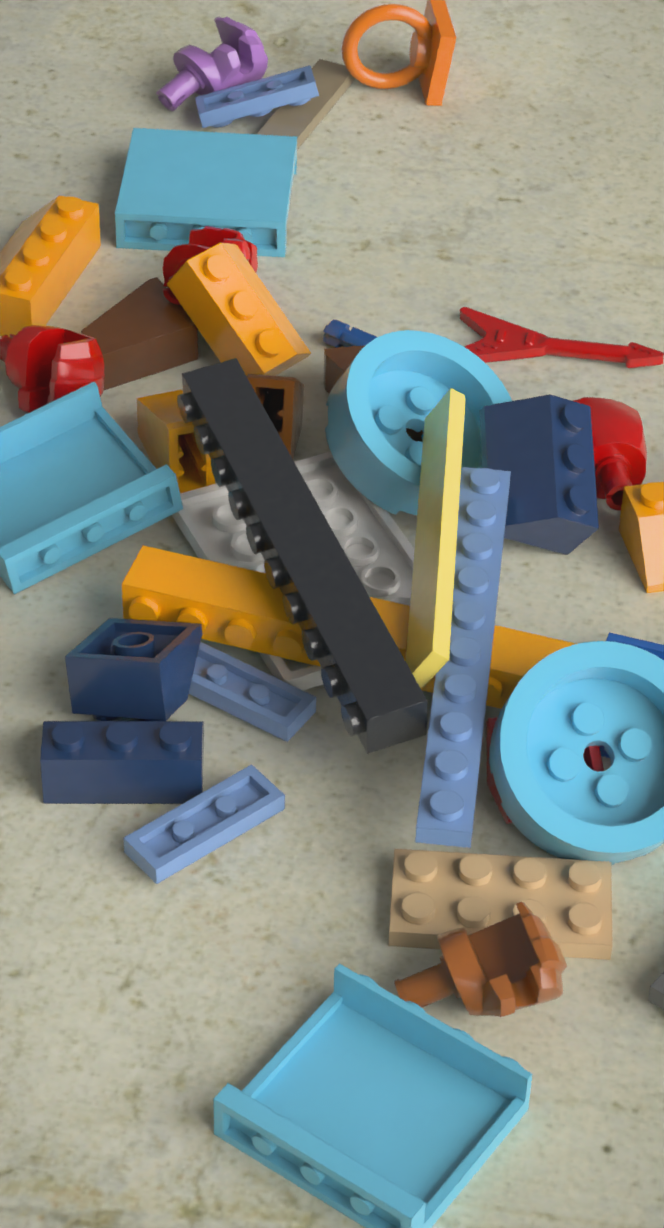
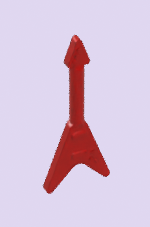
[460,307,664,368]

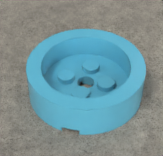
[325,330,512,515]
[489,641,664,865]

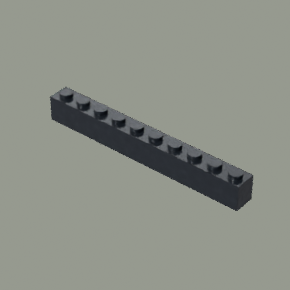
[177,358,427,754]

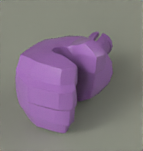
[156,16,268,111]

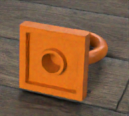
[342,0,457,106]

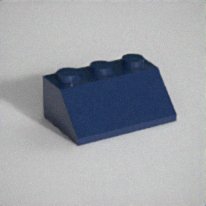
[480,394,599,555]
[40,721,204,804]

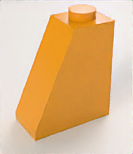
[136,389,215,494]

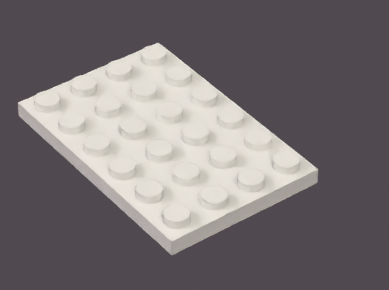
[172,451,414,690]

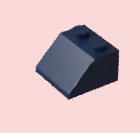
[65,618,202,721]

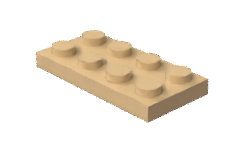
[388,849,613,960]

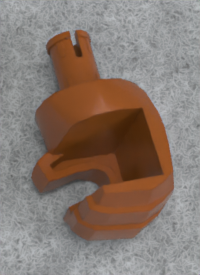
[394,902,567,1017]

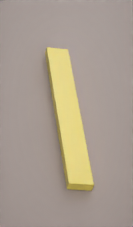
[406,388,465,688]

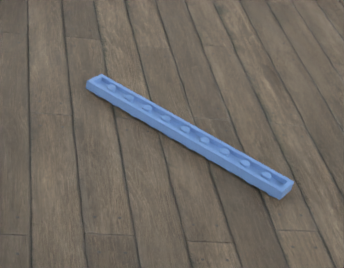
[415,467,511,848]

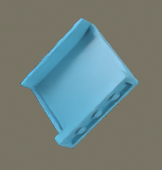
[115,128,297,257]
[0,382,183,595]
[213,964,532,1228]

